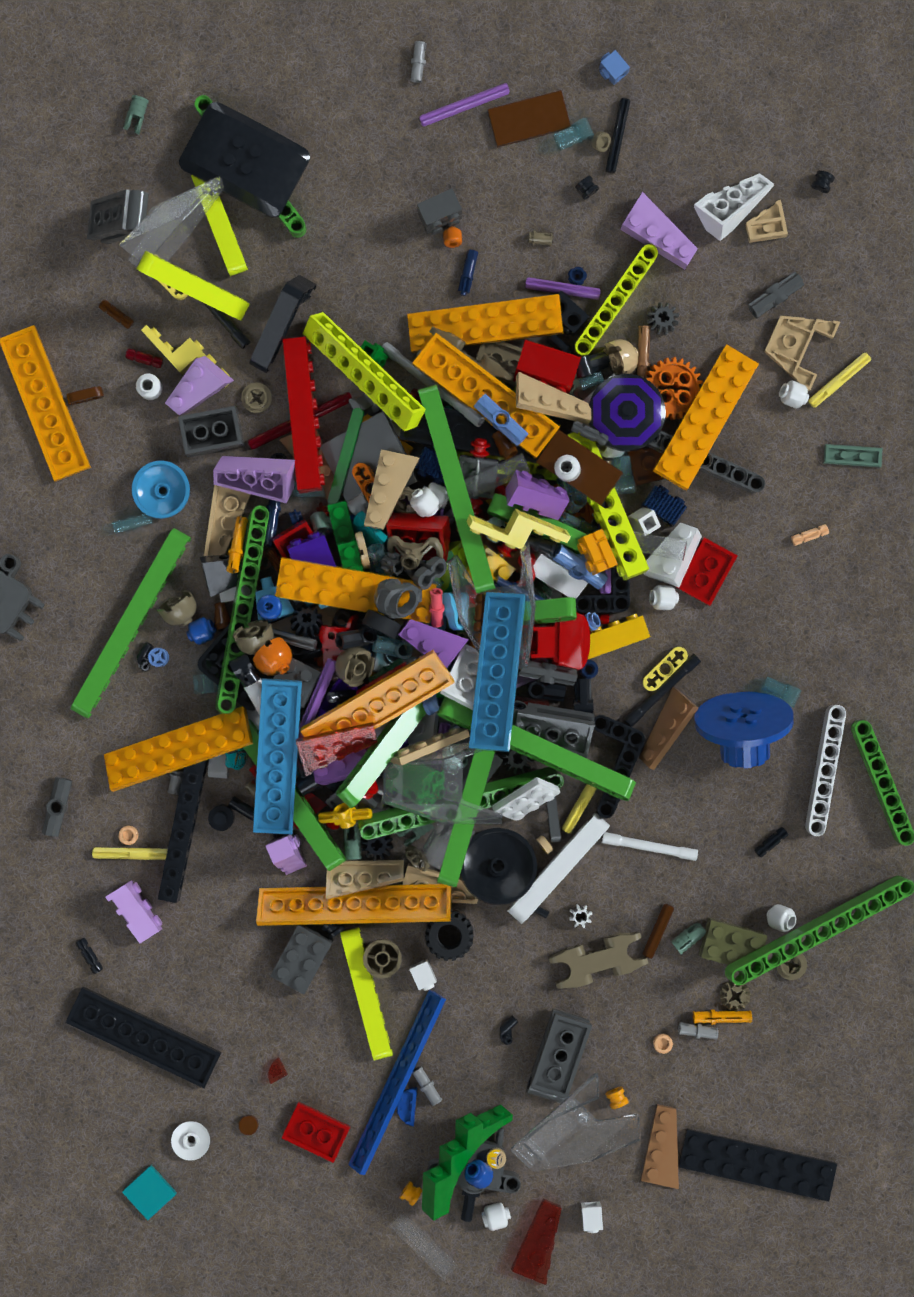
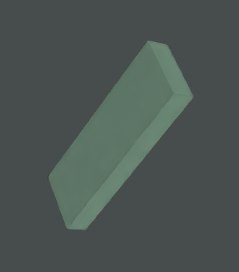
[823,444,883,468]

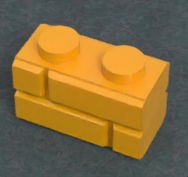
[577,529,618,575]

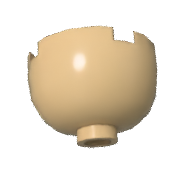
[602,339,639,375]

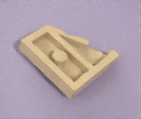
[746,200,788,243]

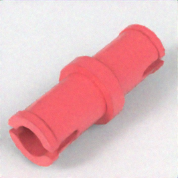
[429,588,445,628]

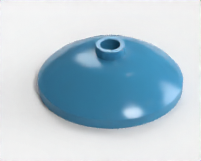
[132,461,190,519]

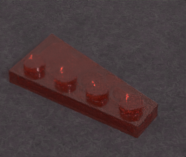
[296,722,378,776]
[511,1198,562,1285]

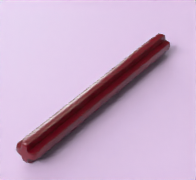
[248,392,352,450]

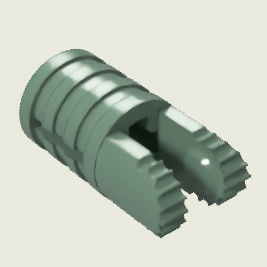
[123,95,149,135]
[397,823,435,847]
[343,825,362,860]
[671,922,706,955]

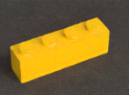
[588,613,651,659]

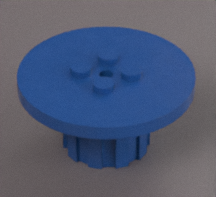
[695,692,794,769]

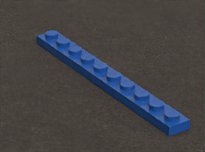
[348,990,446,1175]

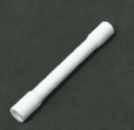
[601,832,698,861]

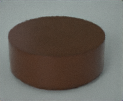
[239,1115,259,1135]

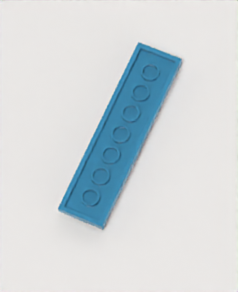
[469,592,526,752]
[253,678,302,835]

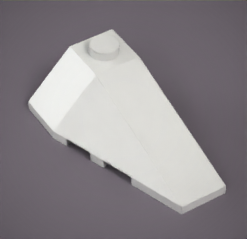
[694,173,774,241]

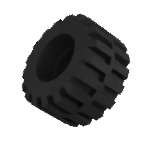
[425,910,473,961]

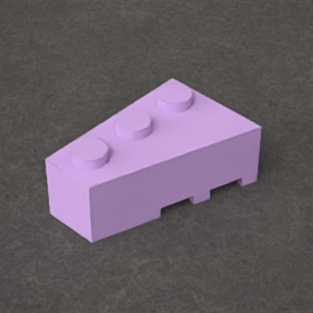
[165,356,234,416]
[266,832,307,875]

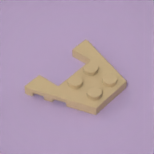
[764,316,840,391]

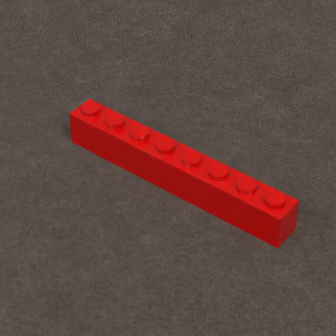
[283,336,325,493]

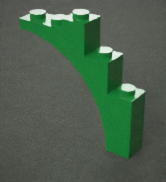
[422,1104,513,1221]

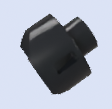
[208,804,235,831]

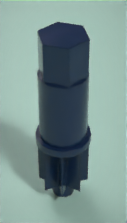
[458,249,478,296]

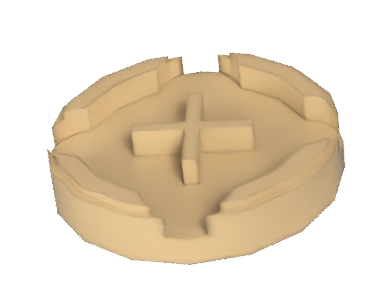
[354,531,371,570]

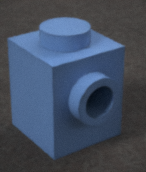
[599,50,630,85]

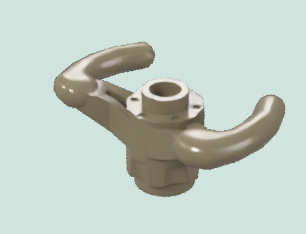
[387,535,444,570]

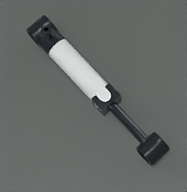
[229,653,321,796]

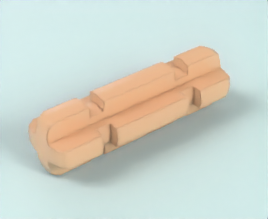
[791,524,829,546]

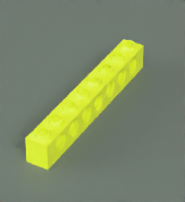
[303,312,426,431]
[568,432,649,581]

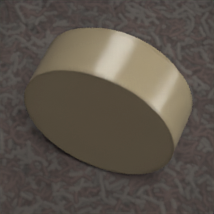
[592,131,611,152]

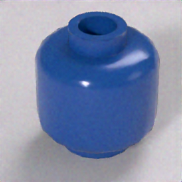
[257,595,282,621]
[186,617,216,645]
[464,1159,493,1189]

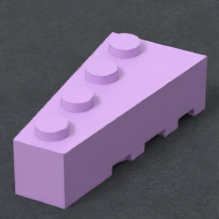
[620,192,698,270]
[213,456,295,503]

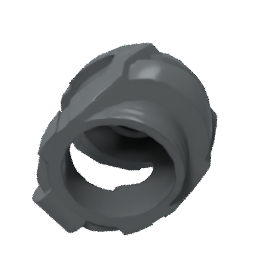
[374,579,422,618]

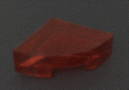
[268,1057,288,1084]

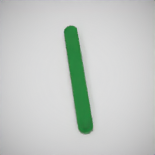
[328,408,364,504]

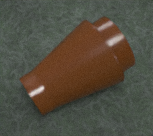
[492,431,518,460]
[214,602,231,632]

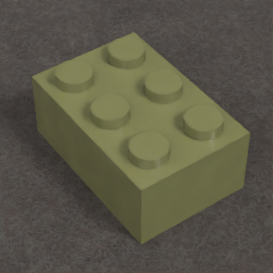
[698,917,767,969]

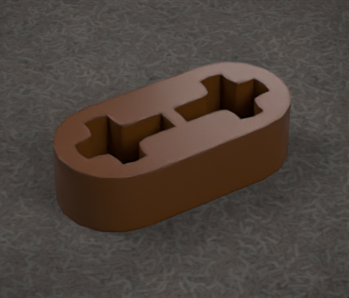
[66,386,104,405]

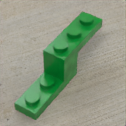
[327,500,364,571]

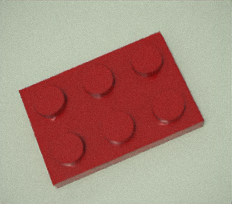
[676,537,738,606]
[282,1102,350,1163]

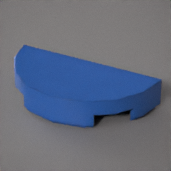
[397,1087,417,1127]

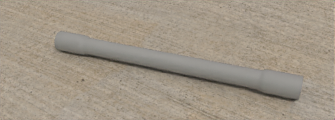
[382,342,485,427]

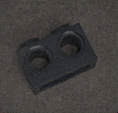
[558,291,589,336]

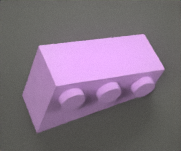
[105,880,162,943]

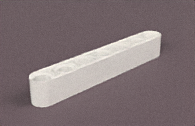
[805,705,846,836]
[507,812,610,924]

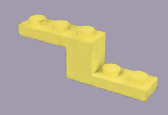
[141,325,230,388]
[466,508,571,550]

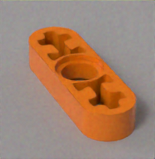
[352,463,375,503]

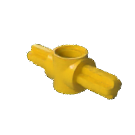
[318,803,372,829]

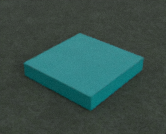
[352,510,388,557]
[122,1165,177,1220]

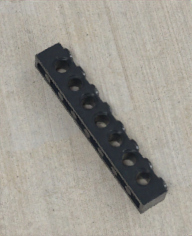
[157,759,209,903]

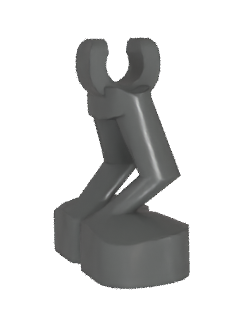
[404,556,447,590]

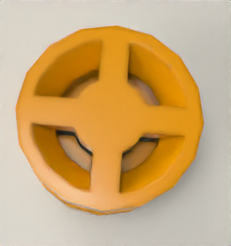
[605,1086,629,1109]
[399,1181,422,1206]

